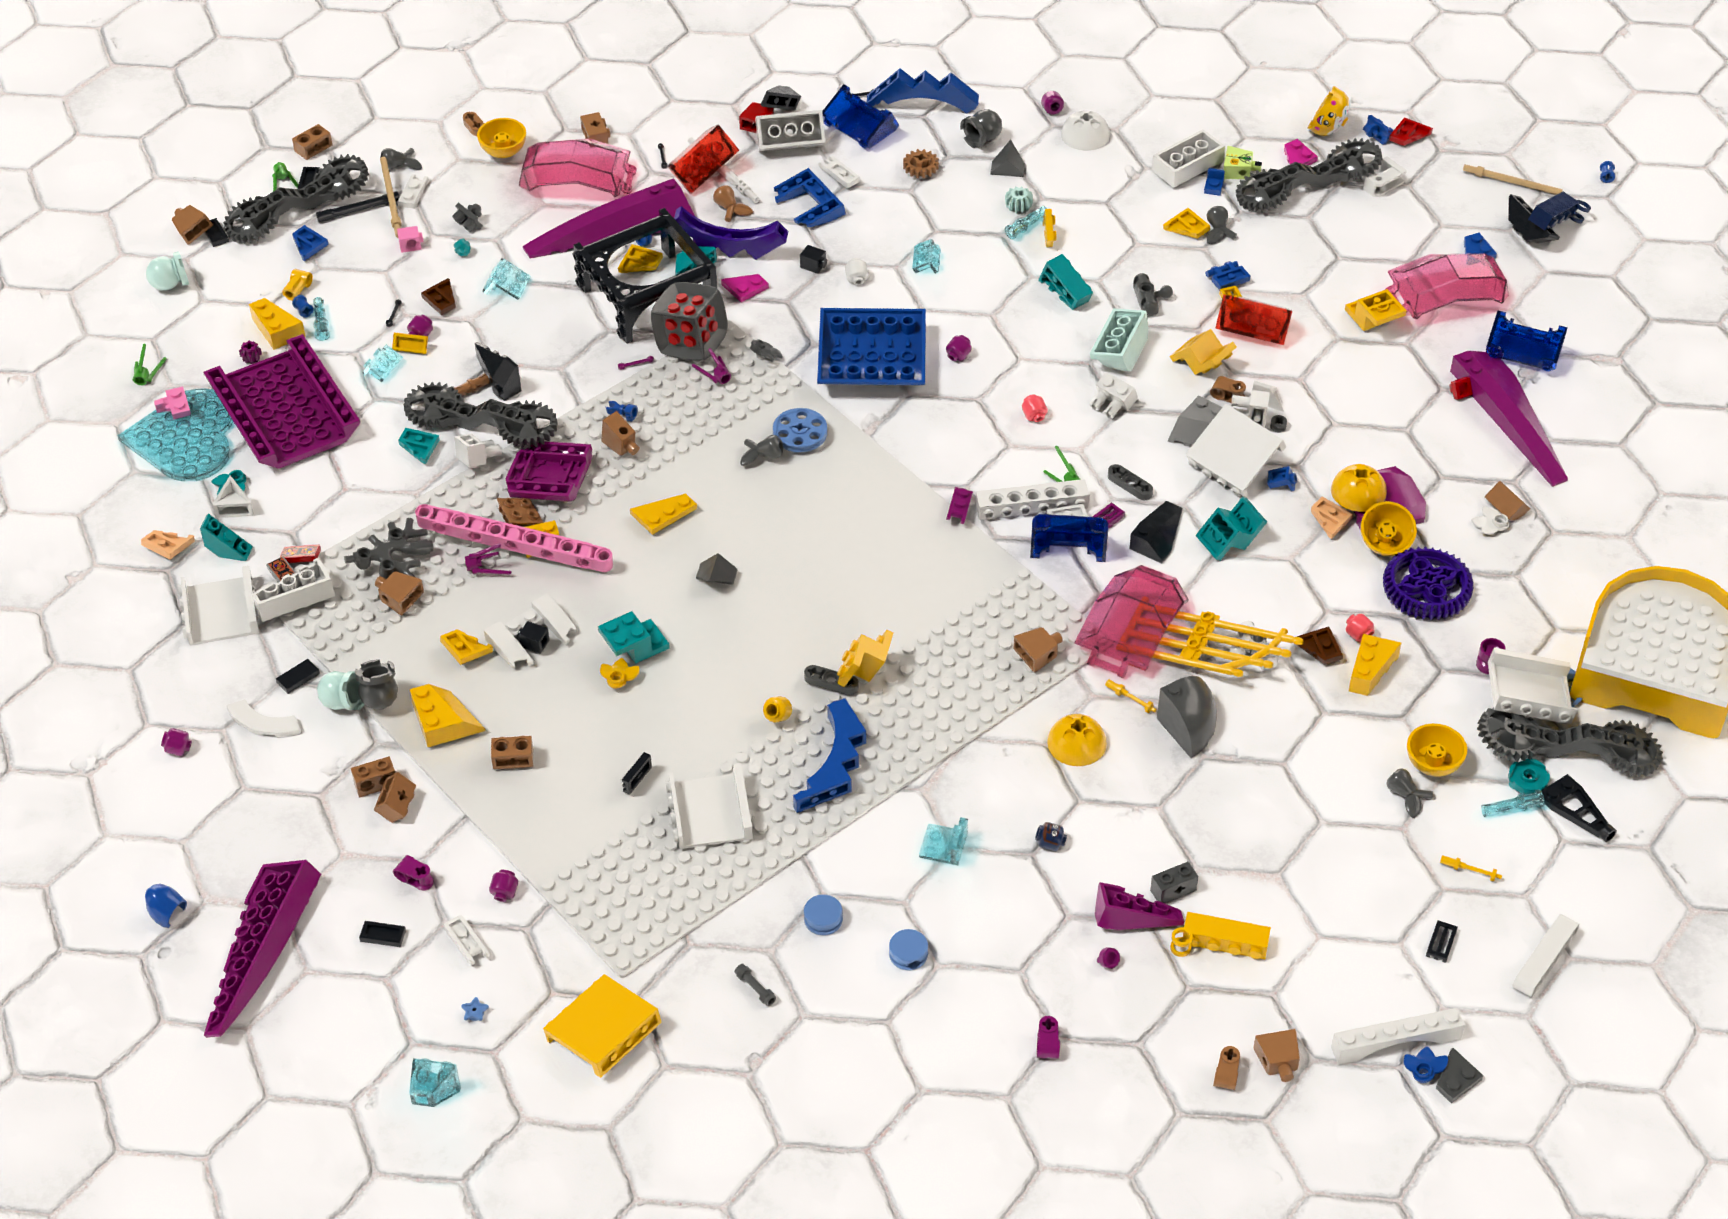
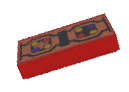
[279,544,321,563]

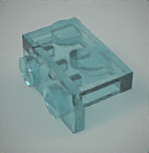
[912,239,941,274]
[362,344,403,383]

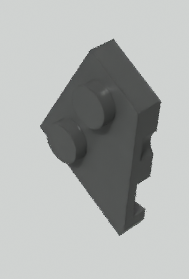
[1436,1048,1484,1103]

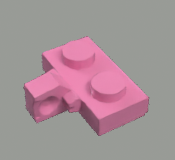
[154,386,191,420]

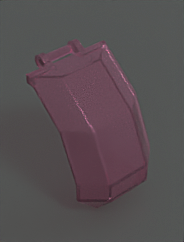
[519,138,637,197]
[1385,253,1509,320]
[1074,565,1189,678]

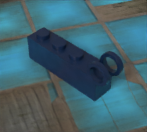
[1528,191,1591,231]

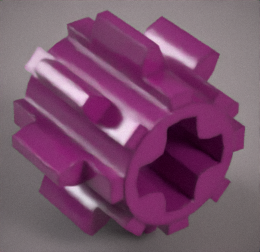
[239,340,262,364]

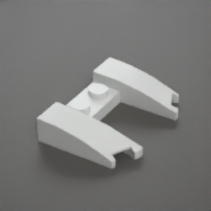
[484,593,576,669]

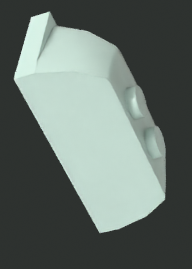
[1090,308,1148,372]

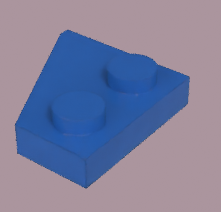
[292,225,329,261]

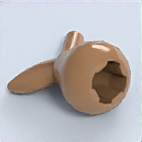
[713,185,753,222]

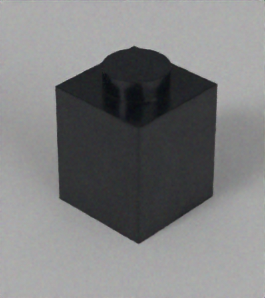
[800,245,827,274]
[517,621,550,654]

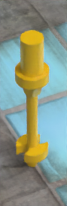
[1105,679,1157,713]
[1440,855,1502,881]

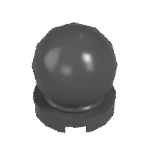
[960,109,1003,148]
[355,659,398,710]

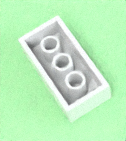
[755,110,826,152]
[1152,129,1225,188]

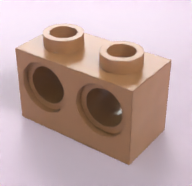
[292,124,333,160]
[491,736,533,769]
[351,756,395,798]

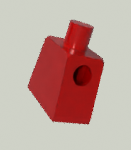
[739,102,774,133]

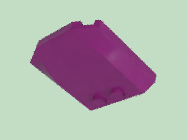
[505,441,592,501]
[1354,466,1426,532]

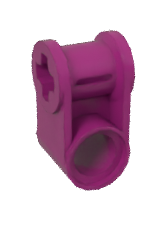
[393,855,434,891]
[1037,1016,1060,1059]

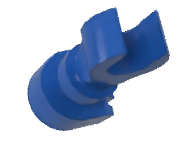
[606,401,638,422]

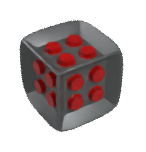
[651,282,728,360]

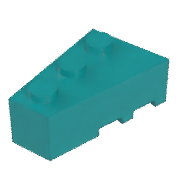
[1038,253,1093,310]

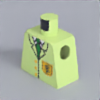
[1223,146,1262,179]

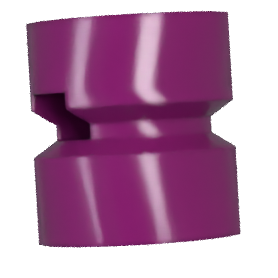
[1476,638,1506,674]

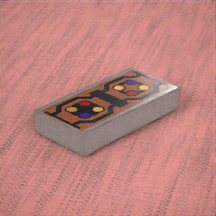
[266,556,296,582]

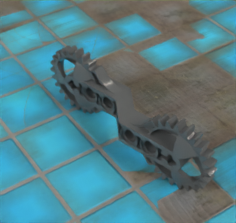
[1236,138,1383,212]
[223,154,369,244]
[403,382,558,449]
[1477,707,1663,777]

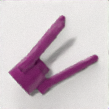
[692,348,732,384]
[465,544,512,574]

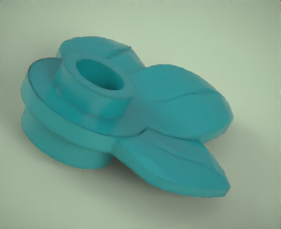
[211,470,247,495]

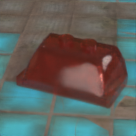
[668,124,739,194]
[1215,294,1293,345]

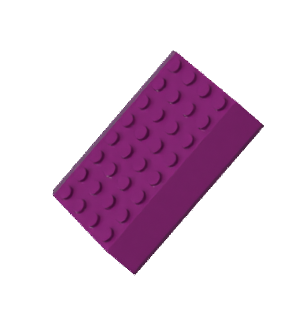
[203,334,361,469]

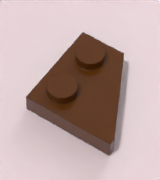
[421,278,456,315]

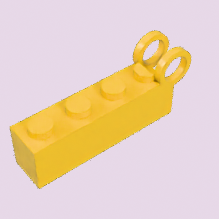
[1170,912,1271,959]

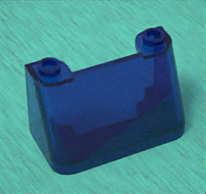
[822,84,899,149]
[1486,310,1568,372]
[1030,514,1108,562]

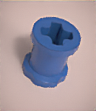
[1600,161,1615,183]
[292,295,314,318]

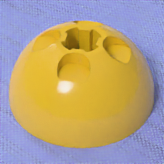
[477,118,526,158]
[1331,464,1387,512]
[1360,501,1417,556]
[1047,714,1107,766]
[1407,723,1467,777]

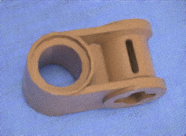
[1210,376,1246,403]
[1213,1046,1240,1090]

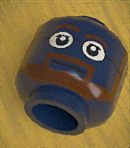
[1035,822,1067,851]

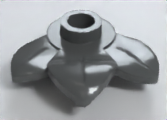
[750,339,783,362]

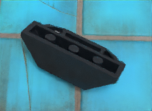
[1508,194,1560,243]

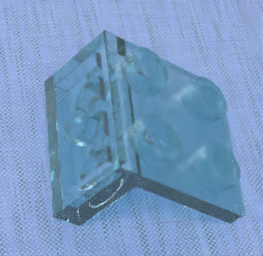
[482,258,531,300]
[919,817,968,866]

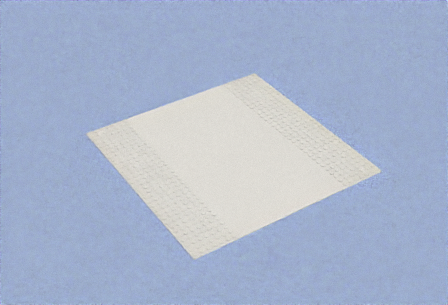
[256,320,1113,978]

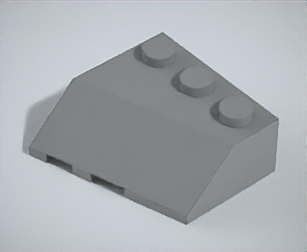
[1168,395,1222,447]

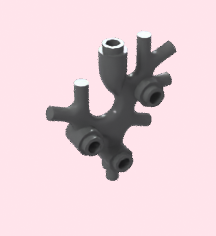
[344,518,433,579]

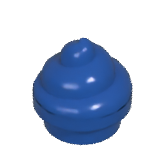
[636,234,652,246]

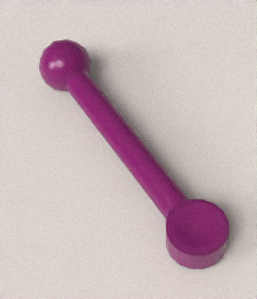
[618,356,654,370]

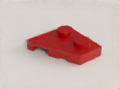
[1389,117,1433,146]

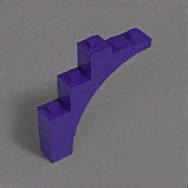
[674,206,789,260]

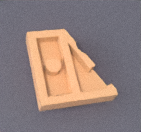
[141,530,195,560]

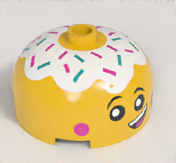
[1307,86,1350,136]

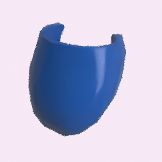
[145,883,187,928]

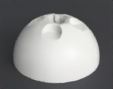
[1061,110,1110,151]

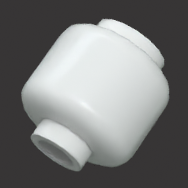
[845,258,869,285]

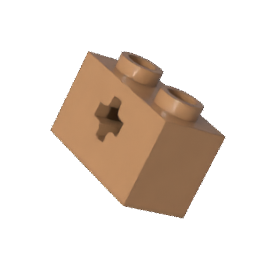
[580,112,611,149]
[374,772,416,823]

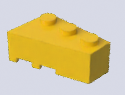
[249,298,306,350]

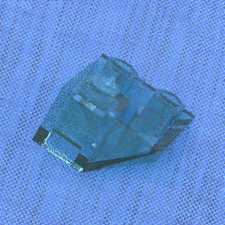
[409,1058,461,1107]

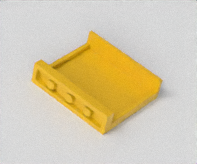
[543,974,662,1078]

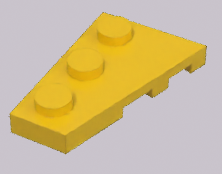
[630,493,697,535]

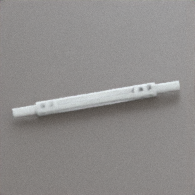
[687,137,759,203]

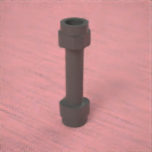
[734,963,776,1006]

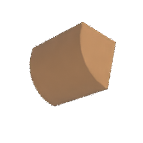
[1484,481,1531,521]

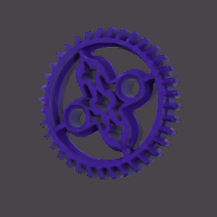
[1383,546,1474,621]

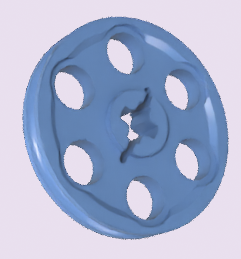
[773,408,827,452]

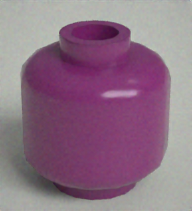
[1041,91,1064,115]
[407,314,433,336]
[946,335,972,361]
[161,728,192,756]
[489,869,518,902]

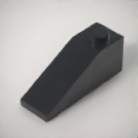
[760,85,802,110]

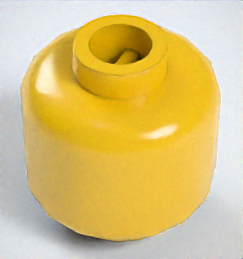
[763,696,792,723]

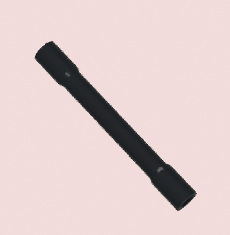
[316,191,400,222]

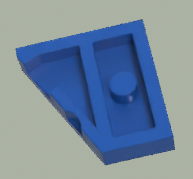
[1464,232,1497,267]

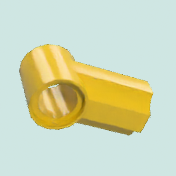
[282,269,313,301]

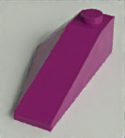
[1094,882,1184,930]

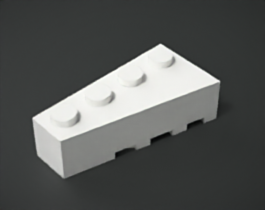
[252,557,335,622]

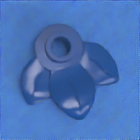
[1404,1046,1448,1083]

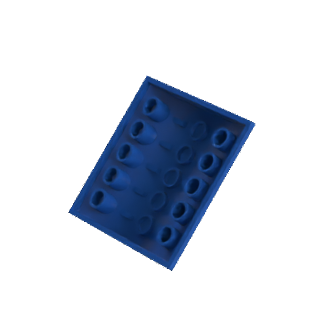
[817,308,926,385]

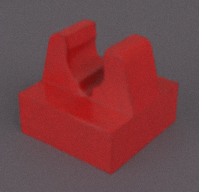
[1449,376,1473,400]

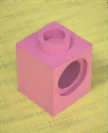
[397,226,424,253]

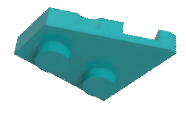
[398,427,440,464]

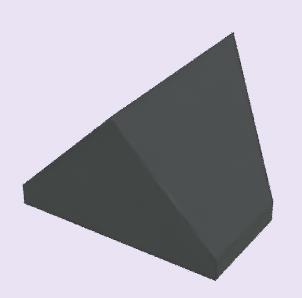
[990,139,1025,177]
[696,553,738,585]

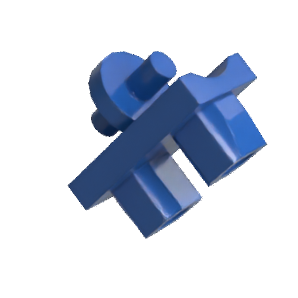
[1363,115,1393,145]

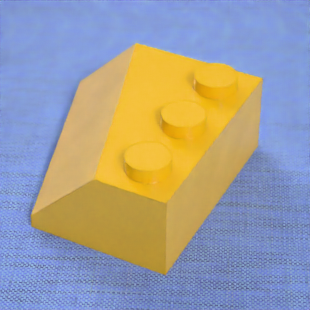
[410,684,485,747]

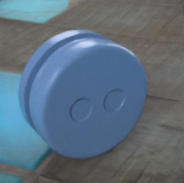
[804,895,843,935]
[889,929,928,970]

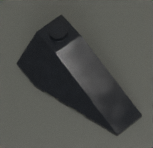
[474,342,522,401]
[1129,501,1183,564]

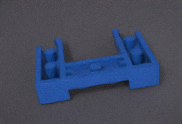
[774,168,846,228]

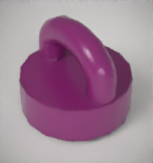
[1097,947,1120,969]

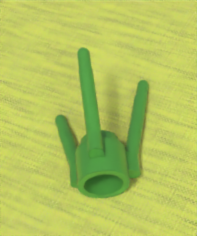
[272,162,298,191]
[132,343,167,385]
[1043,445,1081,482]

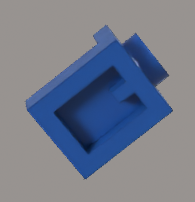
[1204,168,1225,196]
[1267,466,1297,491]

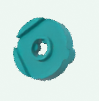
[1508,758,1550,797]

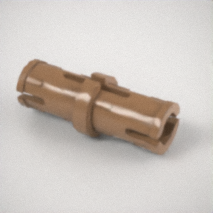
[454,373,490,396]

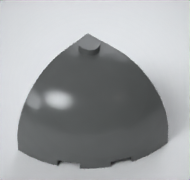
[1157,676,1217,758]

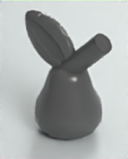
[380,148,422,170]
[1206,206,1237,244]
[740,435,783,466]
[1386,768,1433,818]

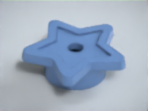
[461,997,489,1021]

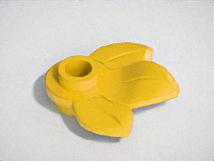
[600,658,639,688]

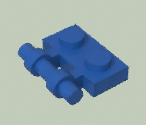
[1205,261,1251,291]

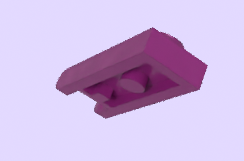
[946,487,973,524]

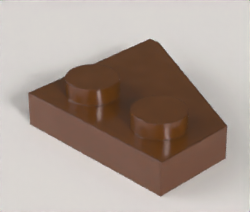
[1296,626,1343,665]

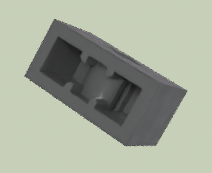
[1150,861,1199,904]

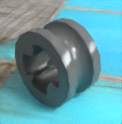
[1270,415,1287,433]

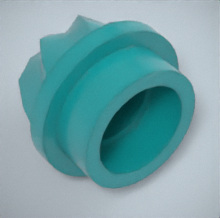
[453,238,471,256]

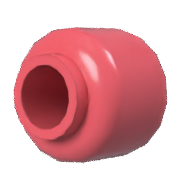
[1021,394,1048,422]
[1346,614,1375,642]

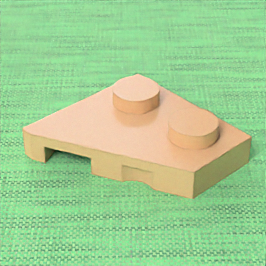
[1311,496,1353,539]

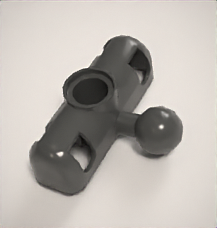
[1133,273,1173,315]

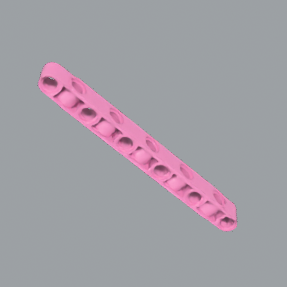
[415,504,613,572]

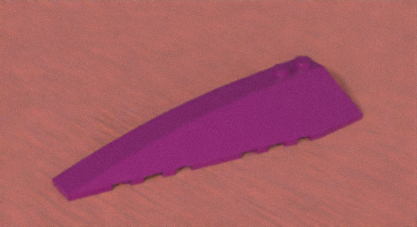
[522,178,695,258]
[1450,351,1568,487]
[204,860,321,1038]

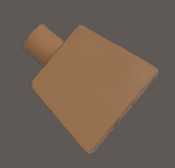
[171,205,213,245]
[601,411,640,456]
[375,572,424,615]
[1013,627,1063,673]
[1253,1029,1300,1082]

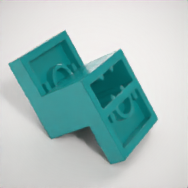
[1195,497,1267,561]
[598,611,670,664]

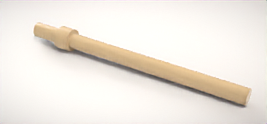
[380,157,402,238]
[1463,164,1563,195]

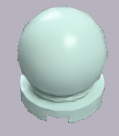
[146,251,189,291]
[317,671,365,710]

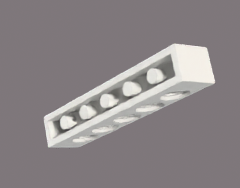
[975,479,1090,520]

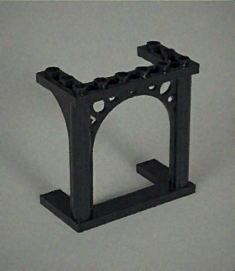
[572,208,717,344]

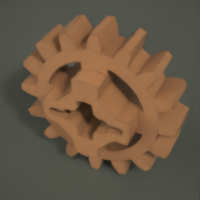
[903,149,939,178]

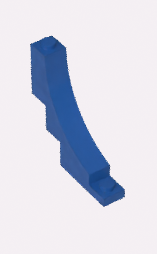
[866,68,979,114]
[793,698,866,813]

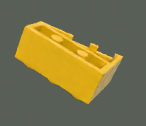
[1349,634,1402,696]

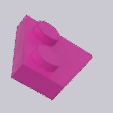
[1284,139,1318,166]
[721,274,769,303]

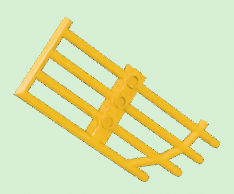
[1116,598,1304,677]

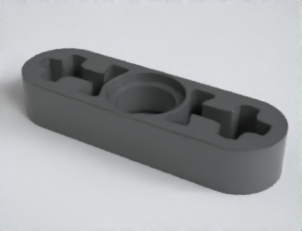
[1108,464,1153,500]
[804,665,859,695]

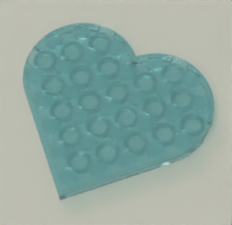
[117,389,233,481]

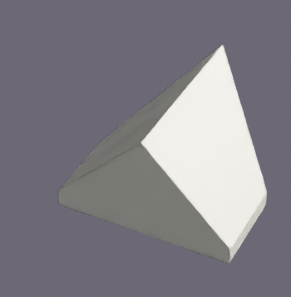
[1252,380,1284,412]
[213,476,254,518]

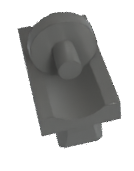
[452,202,483,232]

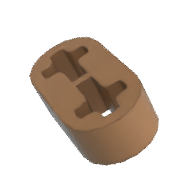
[463,112,484,136]

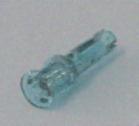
[1005,205,1047,239]
[313,297,330,341]
[1481,789,1545,817]

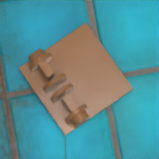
[497,498,543,526]

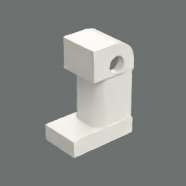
[1363,156,1407,197]

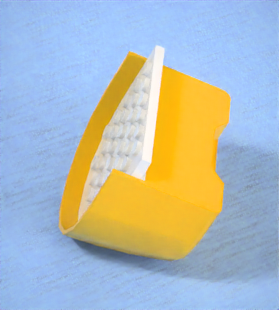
[1570,566,1728,738]

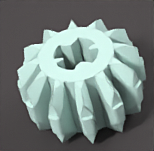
[1005,186,1033,213]

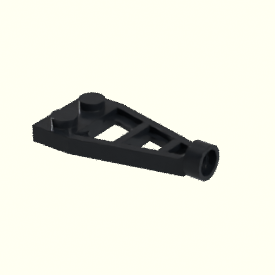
[1537,774,1617,842]

